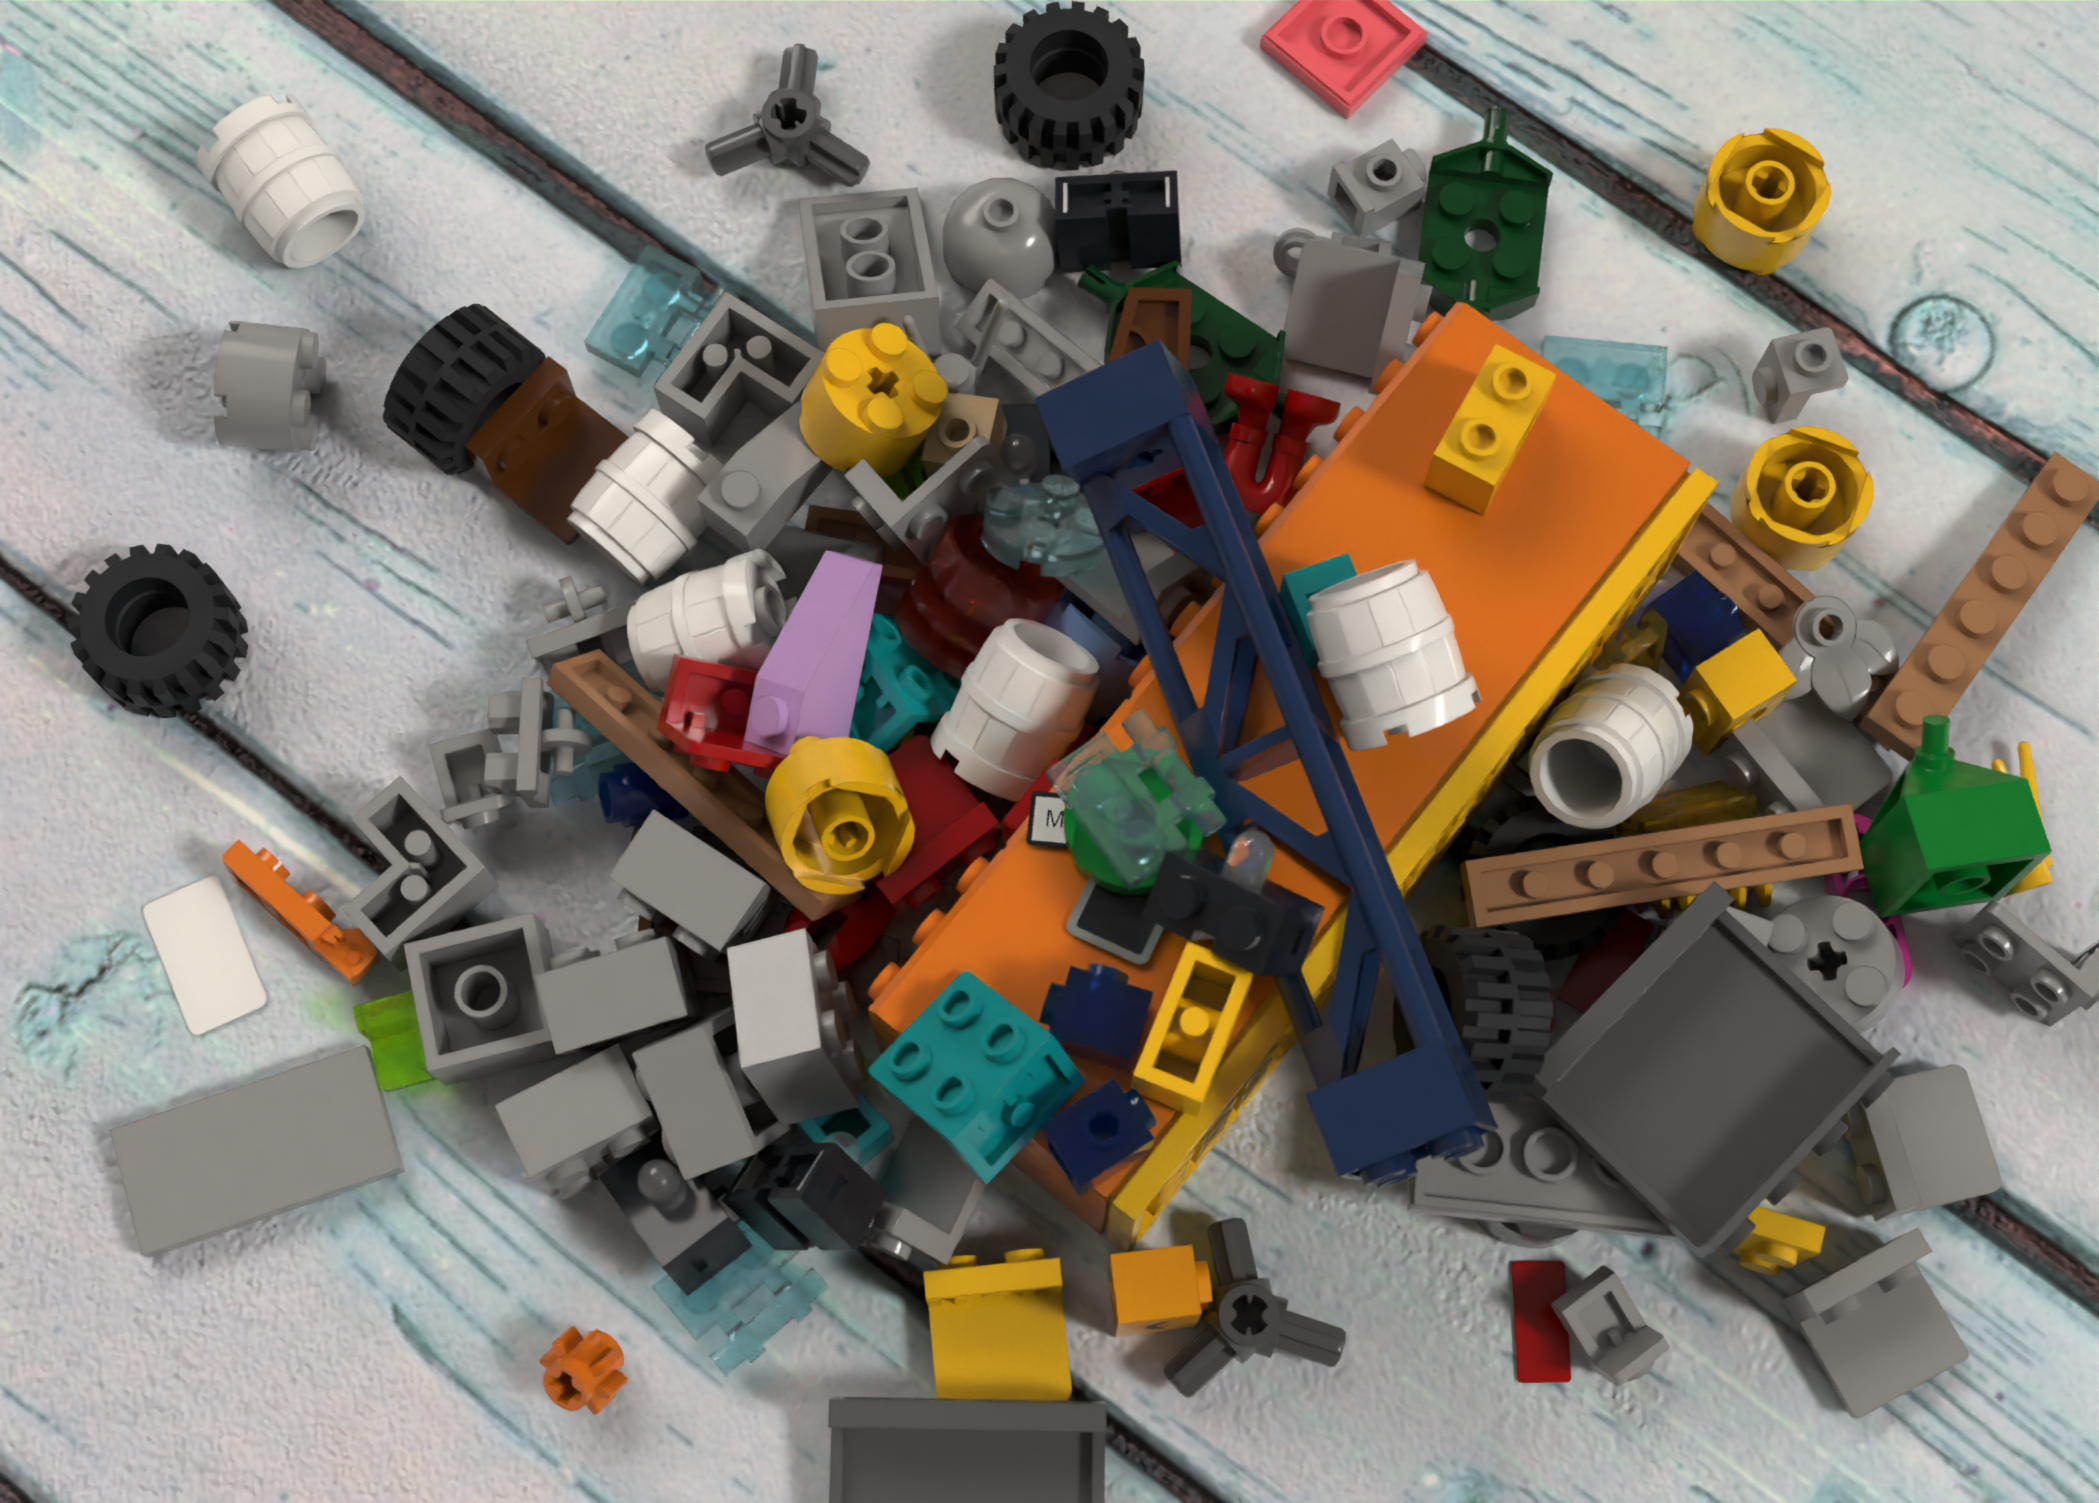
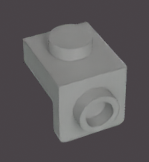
[1752,327,1849,424]
[428,728,515,829]
[1550,1265,1670,1386]

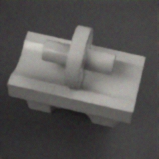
[526,576,636,676]
[484,678,593,808]

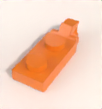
[222,839,381,987]

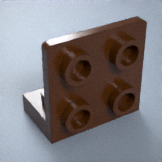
[464,356,629,545]

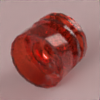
[895,514,1065,680]

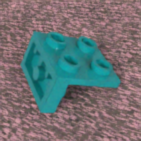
[848,614,962,753]
[868,971,1086,1185]

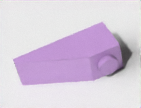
[744,550,883,756]

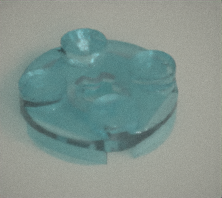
[981,474,1105,577]

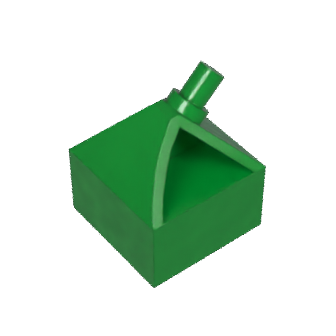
[1859,715,2052,918]

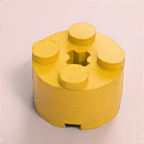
[1692,128,1831,275]
[799,323,948,478]
[1730,426,1874,571]
[765,736,915,895]

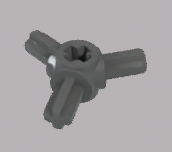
[705,44,870,187]
[1163,1218,1346,1398]

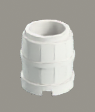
[197,94,366,268]
[567,408,724,586]
[627,548,798,699]
[1306,559,1482,751]
[930,618,1100,802]
[1528,663,1694,829]

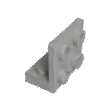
[1783,1228,1969,1419]

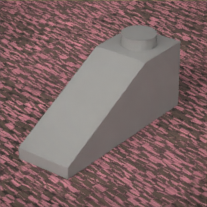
[696,400,834,553]

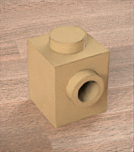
[921,392,1008,478]

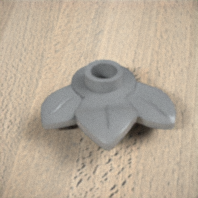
[1778,596,1899,720]

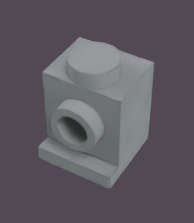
[1327,138,1427,237]

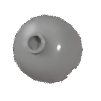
[943,178,1059,300]

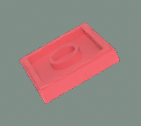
[1260,0,1428,119]

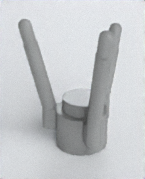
[902,298,1009,396]

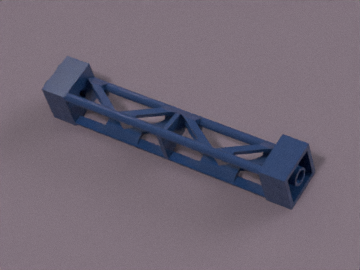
[1035,339,1498,1189]

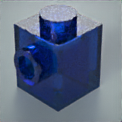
[1636,570,1745,683]
[1039,963,1154,1074]
[1040,1078,1157,1197]

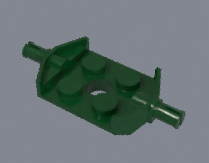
[1418,106,1553,321]
[1077,260,1286,436]

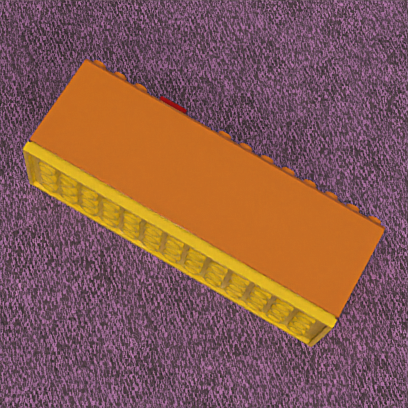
[867,302,1718,1253]

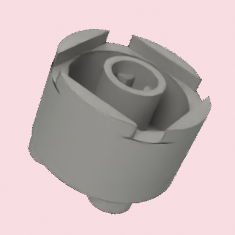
[214,320,326,453]
[1767,895,1905,1033]

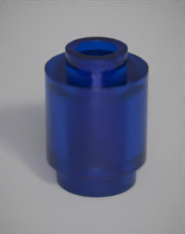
[598,762,689,828]

